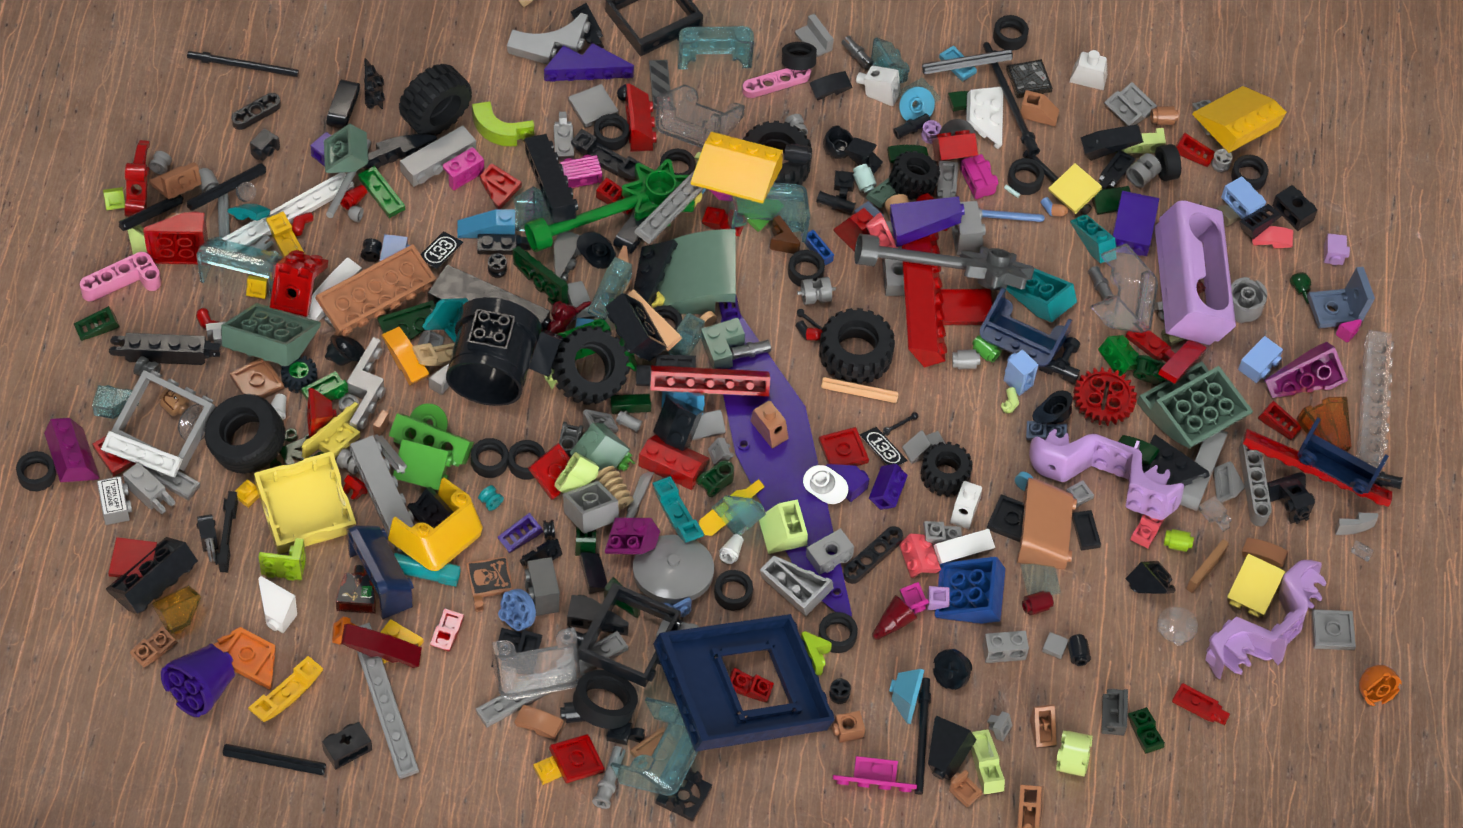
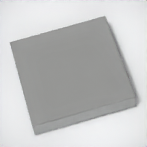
[568,84,619,128]
[1311,609,1356,650]

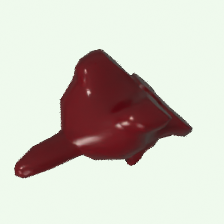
[547,301,592,334]

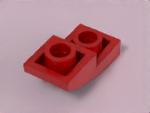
[729,668,774,702]

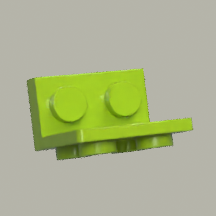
[258,538,306,581]

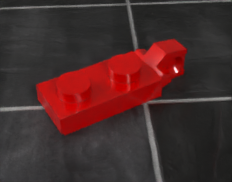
[1125,322,1175,363]
[1172,683,1230,725]

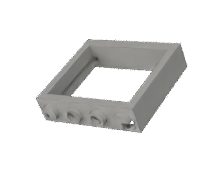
[111,370,216,472]

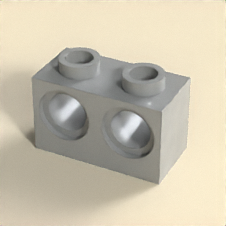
[982,631,1029,663]

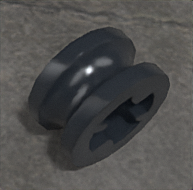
[543,520,555,538]

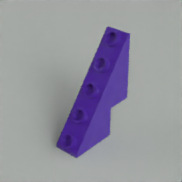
[544,43,634,82]

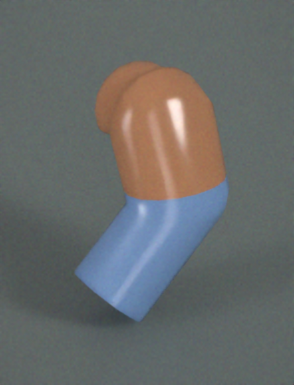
[1040,197,1068,217]

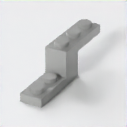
[347,337,386,431]

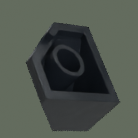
[1125,561,1176,594]

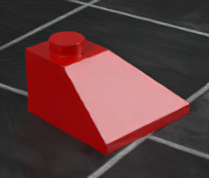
[307,388,337,439]

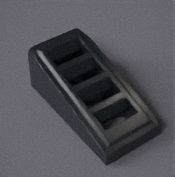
[1239,204,1282,239]

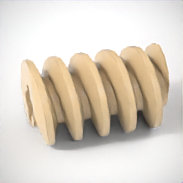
[595,466,634,510]

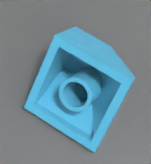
[889,669,924,724]

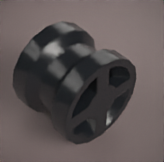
[361,238,382,262]
[488,253,507,278]
[829,678,851,704]

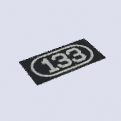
[420,231,463,269]
[859,427,908,465]

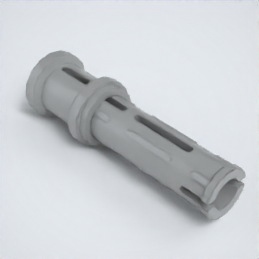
[592,746,626,809]

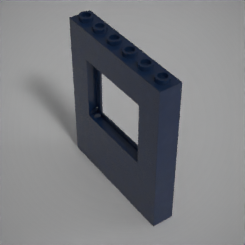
[653,614,835,752]

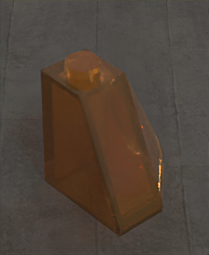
[1296,397,1352,452]

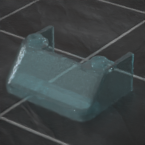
[728,182,810,243]
[196,237,282,295]
[610,697,698,796]

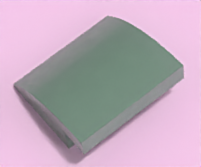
[657,229,736,314]
[1137,361,1253,448]

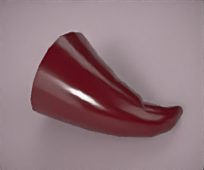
[872,595,918,640]

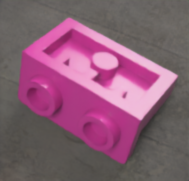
[443,147,484,191]

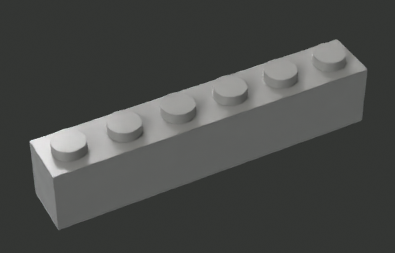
[350,435,415,554]

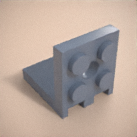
[1307,267,1375,328]

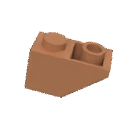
[1020,90,1059,126]

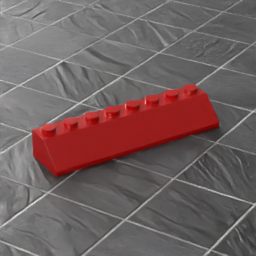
[902,232,947,367]

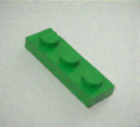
[358,166,405,218]

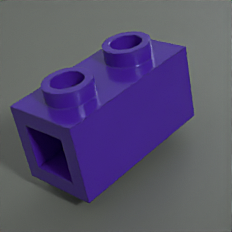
[869,464,908,510]

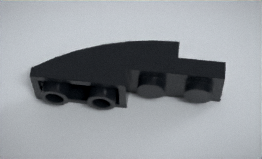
[363,134,437,171]

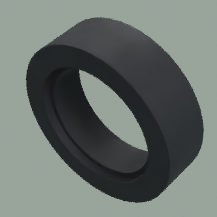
[573,670,638,729]

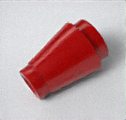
[340,185,367,210]

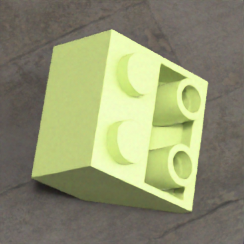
[758,499,808,554]

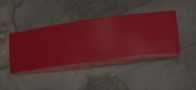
[341,624,422,668]

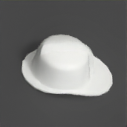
[803,465,848,504]

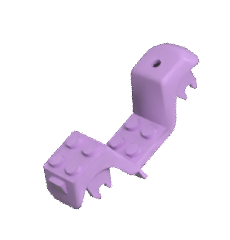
[1029,429,1184,520]
[1205,560,1326,679]

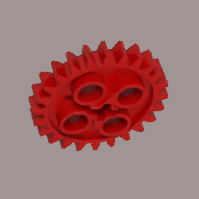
[1073,367,1137,426]

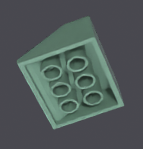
[221,303,321,366]

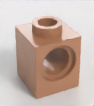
[832,711,865,743]

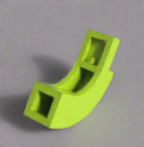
[472,101,534,146]

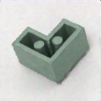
[701,318,745,369]

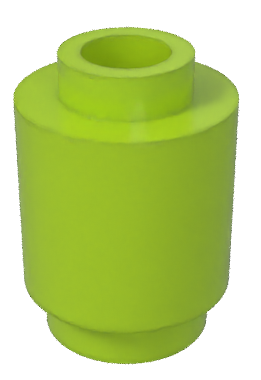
[1163,529,1194,552]

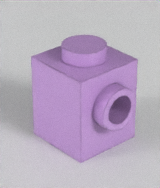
[1324,234,1350,265]

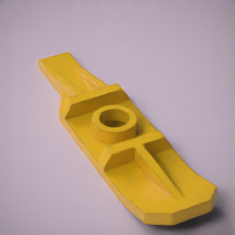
[699,479,765,536]

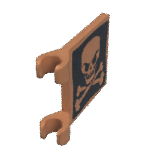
[466,557,513,612]

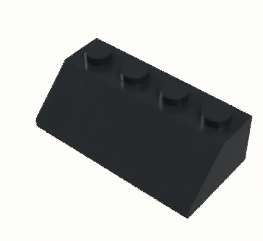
[106,537,198,614]

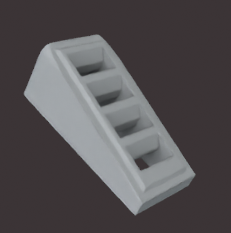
[428,364,449,395]

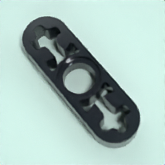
[231,93,281,130]

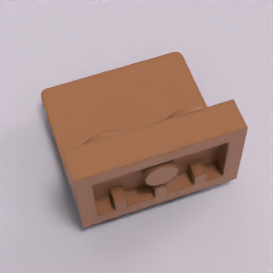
[149,162,202,199]

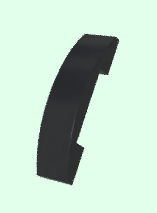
[571,129,644,180]

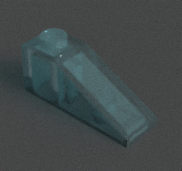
[588,257,632,320]

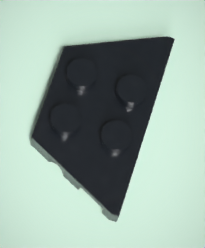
[1142,434,1210,486]

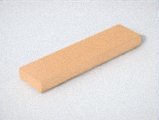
[628,289,682,351]

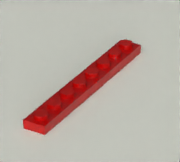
[1243,429,1392,507]

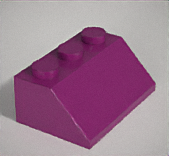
[44,418,99,482]

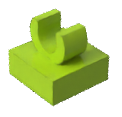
[103,187,125,210]

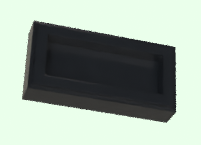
[1072,510,1101,551]

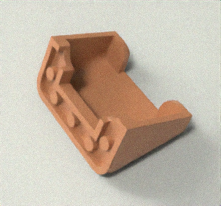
[1017,478,1077,569]

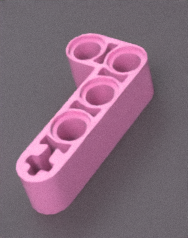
[80,252,161,301]

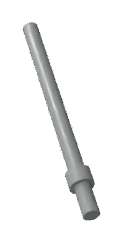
[326,139,371,218]

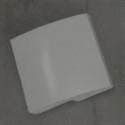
[1104,82,1157,126]

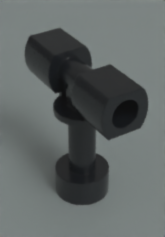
[1039,337,1081,384]

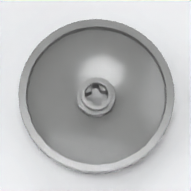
[633,535,714,604]

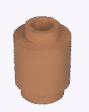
[1150,106,1179,125]

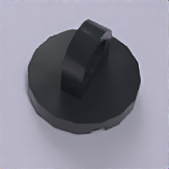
[933,649,972,690]

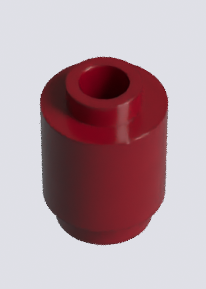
[1022,591,1054,615]

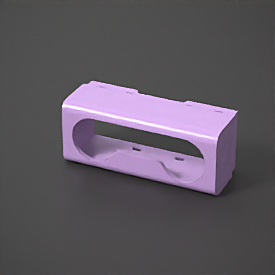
[1155,201,1236,345]

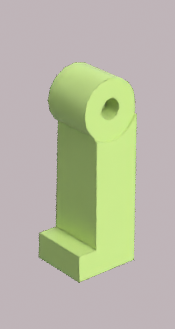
[1115,128,1166,154]

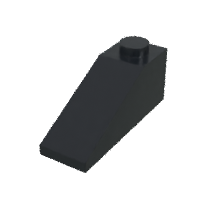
[1080,124,1144,161]
[567,595,629,636]

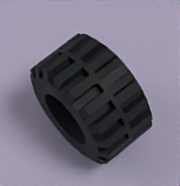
[889,151,940,200]
[920,442,973,497]

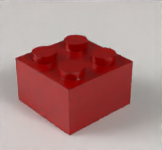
[932,130,978,161]

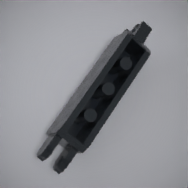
[109,333,221,365]

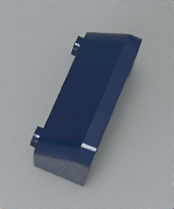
[1297,417,1389,494]
[347,525,414,620]

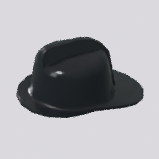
[577,232,616,269]
[325,335,365,366]
[1032,390,1073,424]

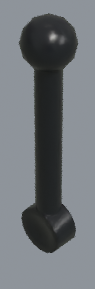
[797,309,822,330]
[883,412,918,436]

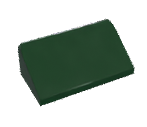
[1091,186,1131,215]
[610,394,651,414]

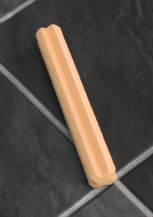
[821,377,899,403]

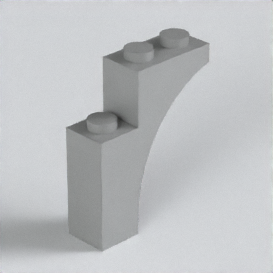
[507,13,591,65]

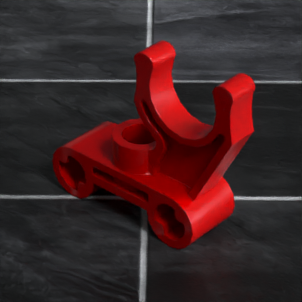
[125,140,150,217]

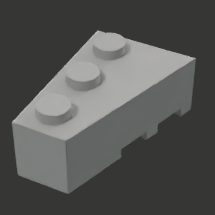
[760,556,834,617]

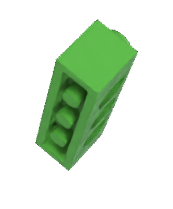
[389,413,474,467]

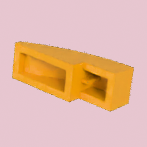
[381,327,429,386]

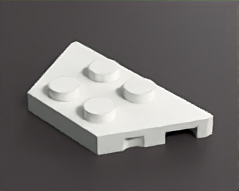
[966,87,1003,149]

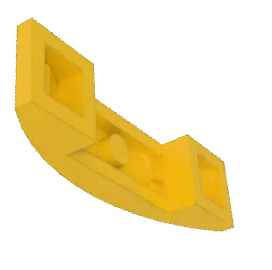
[266,211,305,257]
[248,656,323,722]

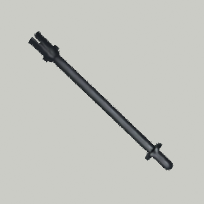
[983,42,1040,156]

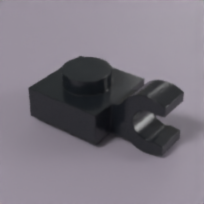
[834,170,854,200]
[606,722,645,745]

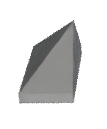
[1214,461,1245,504]

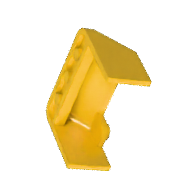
[388,478,483,571]

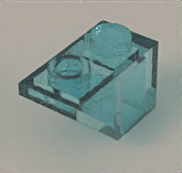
[668,313,705,355]
[92,385,139,419]

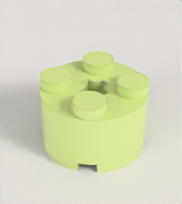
[1056,730,1093,777]

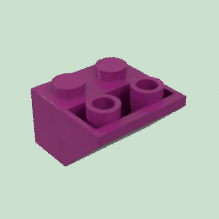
[604,518,660,554]

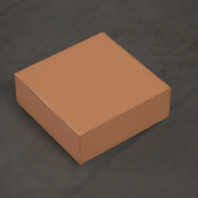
[373,410,389,436]

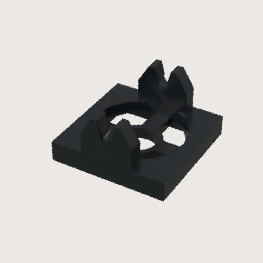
[655,767,712,822]

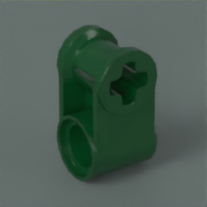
[1133,355,1167,385]
[696,461,734,497]

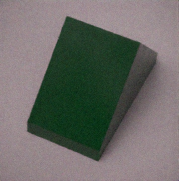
[575,527,596,556]

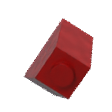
[833,208,874,252]

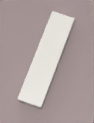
[101,431,183,478]

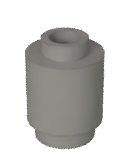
[199,168,220,192]
[952,349,980,369]

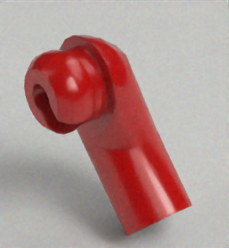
[292,212,314,236]

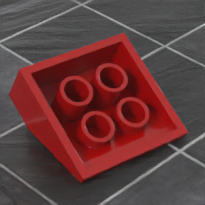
[143,211,209,265]

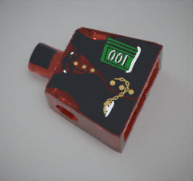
[336,565,376,614]

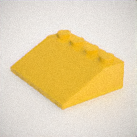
[1192,86,1287,153]
[691,132,783,204]

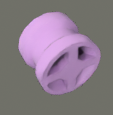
[921,120,941,144]

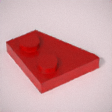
[480,163,522,209]

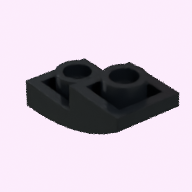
[810,71,853,101]

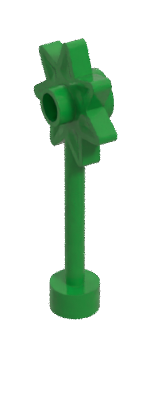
[524,159,695,252]

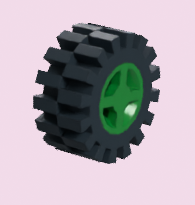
[281,355,318,393]

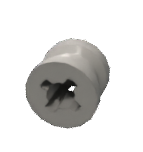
[1211,149,1233,172]
[149,151,172,175]

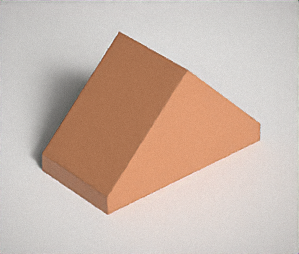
[1030,704,1057,747]

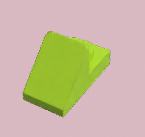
[801,631,832,676]

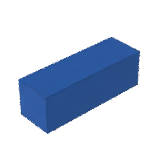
[803,230,834,265]

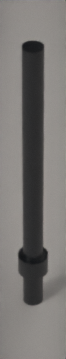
[187,51,299,77]
[915,678,931,795]

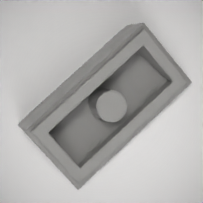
[692,410,726,440]

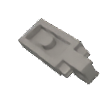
[554,112,574,160]
[937,161,958,198]

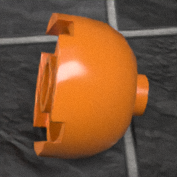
[1359,665,1402,706]

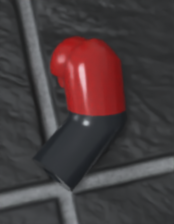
[795,321,822,341]

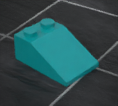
[1006,268,1077,323]

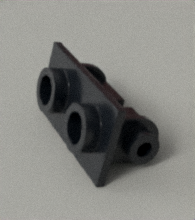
[520,539,562,568]

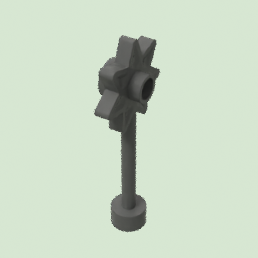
[854,234,1034,290]

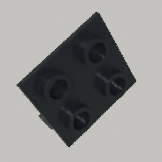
[364,58,385,109]

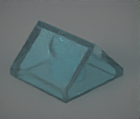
[514,186,553,231]

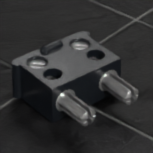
[196,514,218,562]

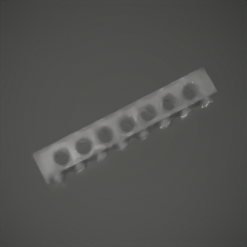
[1357,330,1394,468]

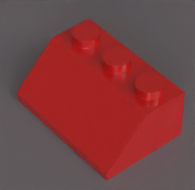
[625,84,657,152]
[638,434,710,490]

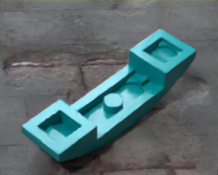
[652,476,704,543]

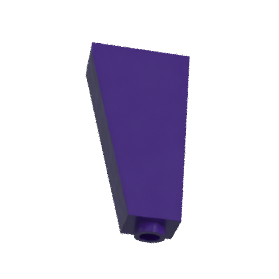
[890,196,965,247]

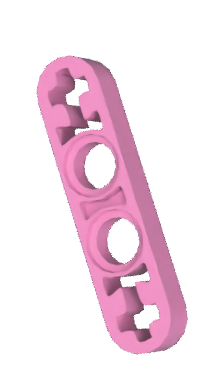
[742,68,811,98]

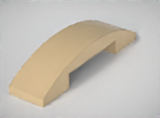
[412,343,455,366]

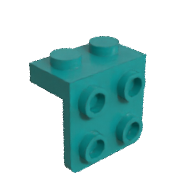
[422,298,469,343]

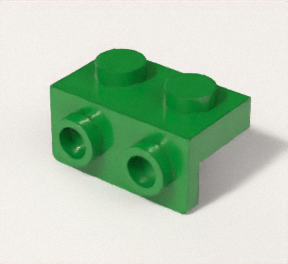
[1098,335,1139,376]
[301,371,348,401]

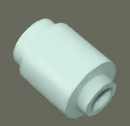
[853,164,877,193]

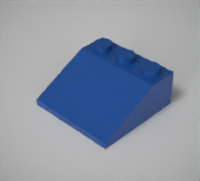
[935,557,1006,624]

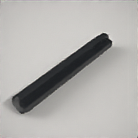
[119,194,184,231]

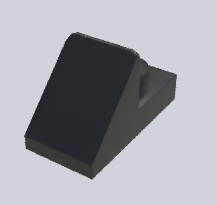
[844,137,883,175]

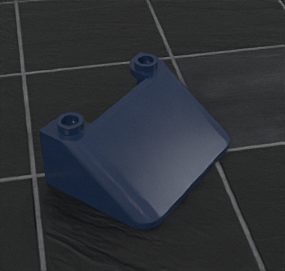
[980,288,1072,367]

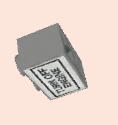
[97,476,132,525]

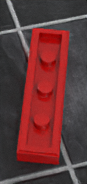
[1158,340,1207,384]

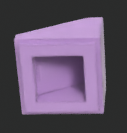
[927,586,950,610]

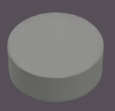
[339,394,359,412]

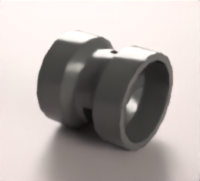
[133,356,161,376]

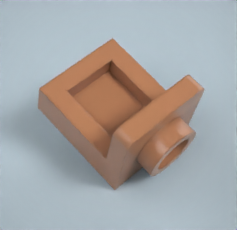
[949,770,983,808]

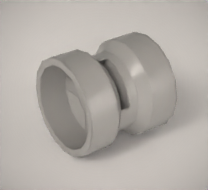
[785,114,808,135]
[336,448,358,475]

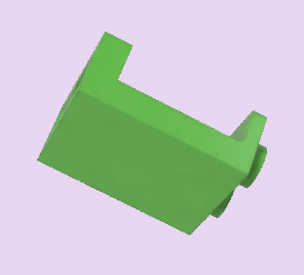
[393,438,453,490]

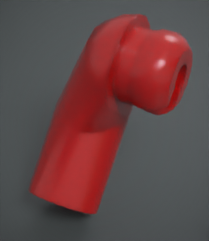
[196,308,219,328]

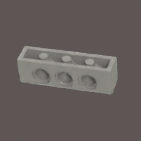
[882,221,905,296]

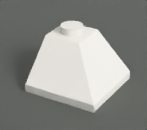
[258,576,297,633]

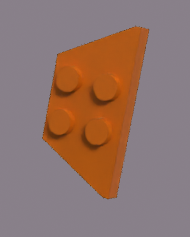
[205,627,276,690]

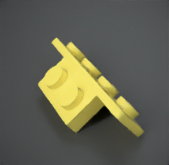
[302,402,360,459]

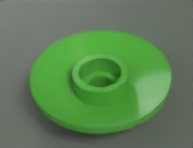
[410,403,448,443]

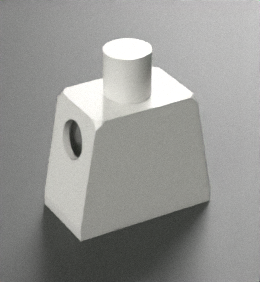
[1070,50,1108,90]
[856,66,901,106]
[950,481,982,529]

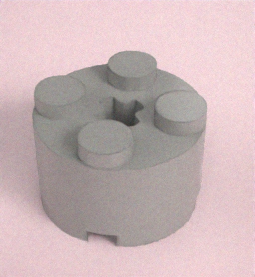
[1231,277,1267,323]

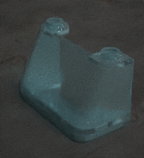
[676,26,754,69]

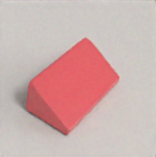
[866,212,898,248]

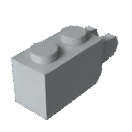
[123,462,175,514]

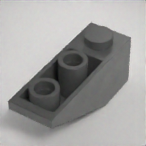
[554,231,582,282]

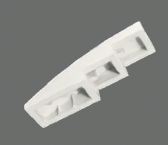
[299,257,362,321]

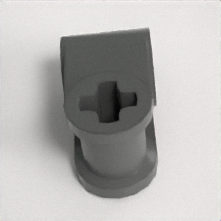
[559,422,584,458]

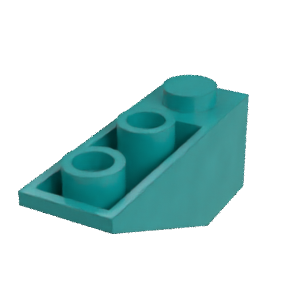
[1070,214,1117,263]

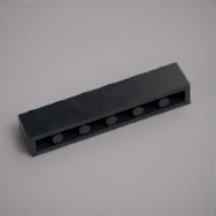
[524,134,578,223]

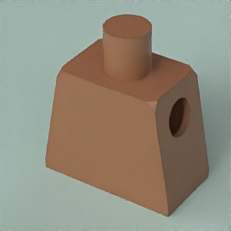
[751,401,788,449]

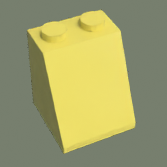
[1227,554,1285,618]

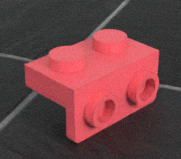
[899,533,941,578]

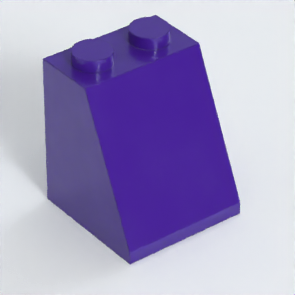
[1112,191,1160,256]

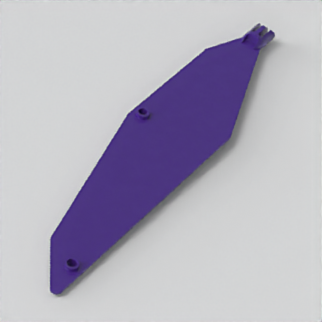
[718,295,852,617]

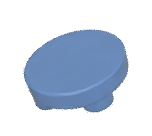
[498,589,536,631]

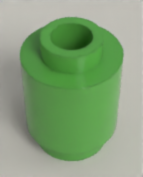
[972,335,1002,363]

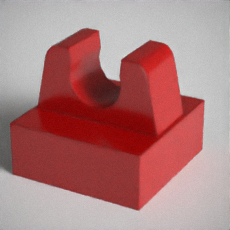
[343,474,368,500]

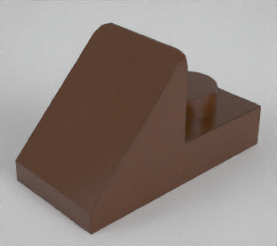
[770,215,801,254]

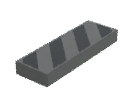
[649,60,672,109]

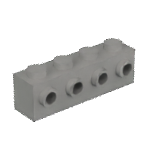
[400,126,476,187]

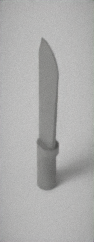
[626,472,654,518]

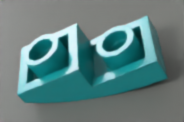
[227,204,270,221]

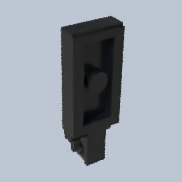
[570,3,604,48]
[1098,150,1136,190]
[477,234,531,255]

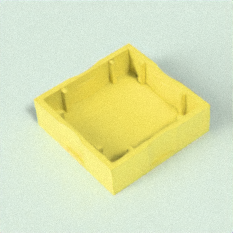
[254,451,356,554]

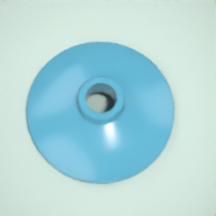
[899,87,935,121]

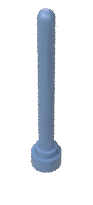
[982,210,1045,222]

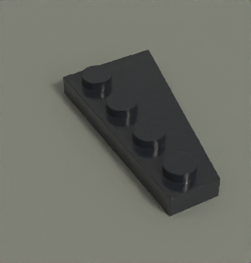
[634,240,678,307]

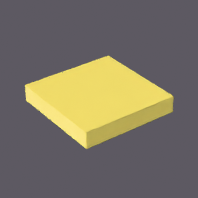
[1048,163,1102,214]

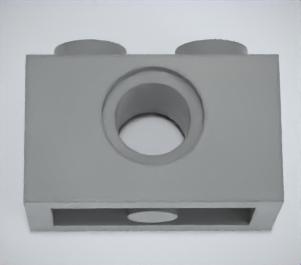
[806,528,854,575]

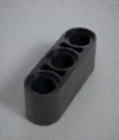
[326,79,360,128]
[613,213,648,255]

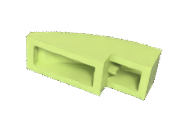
[971,729,1005,794]

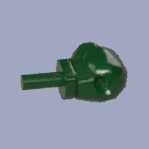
[1290,272,1312,304]

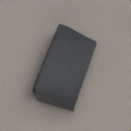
[580,552,607,594]

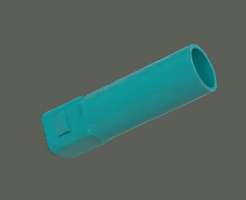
[394,553,461,587]

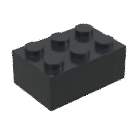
[605,293,668,362]

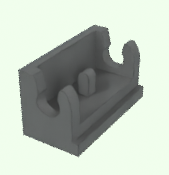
[1101,689,1128,736]

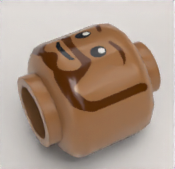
[160,389,190,416]

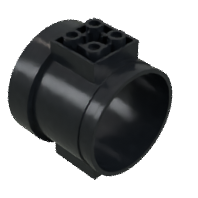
[446,297,542,406]

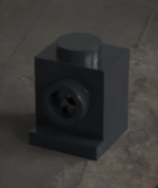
[250,128,280,161]

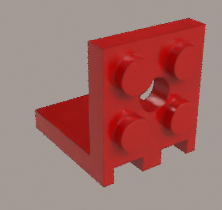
[270,250,329,317]

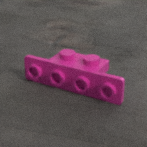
[832,756,917,792]

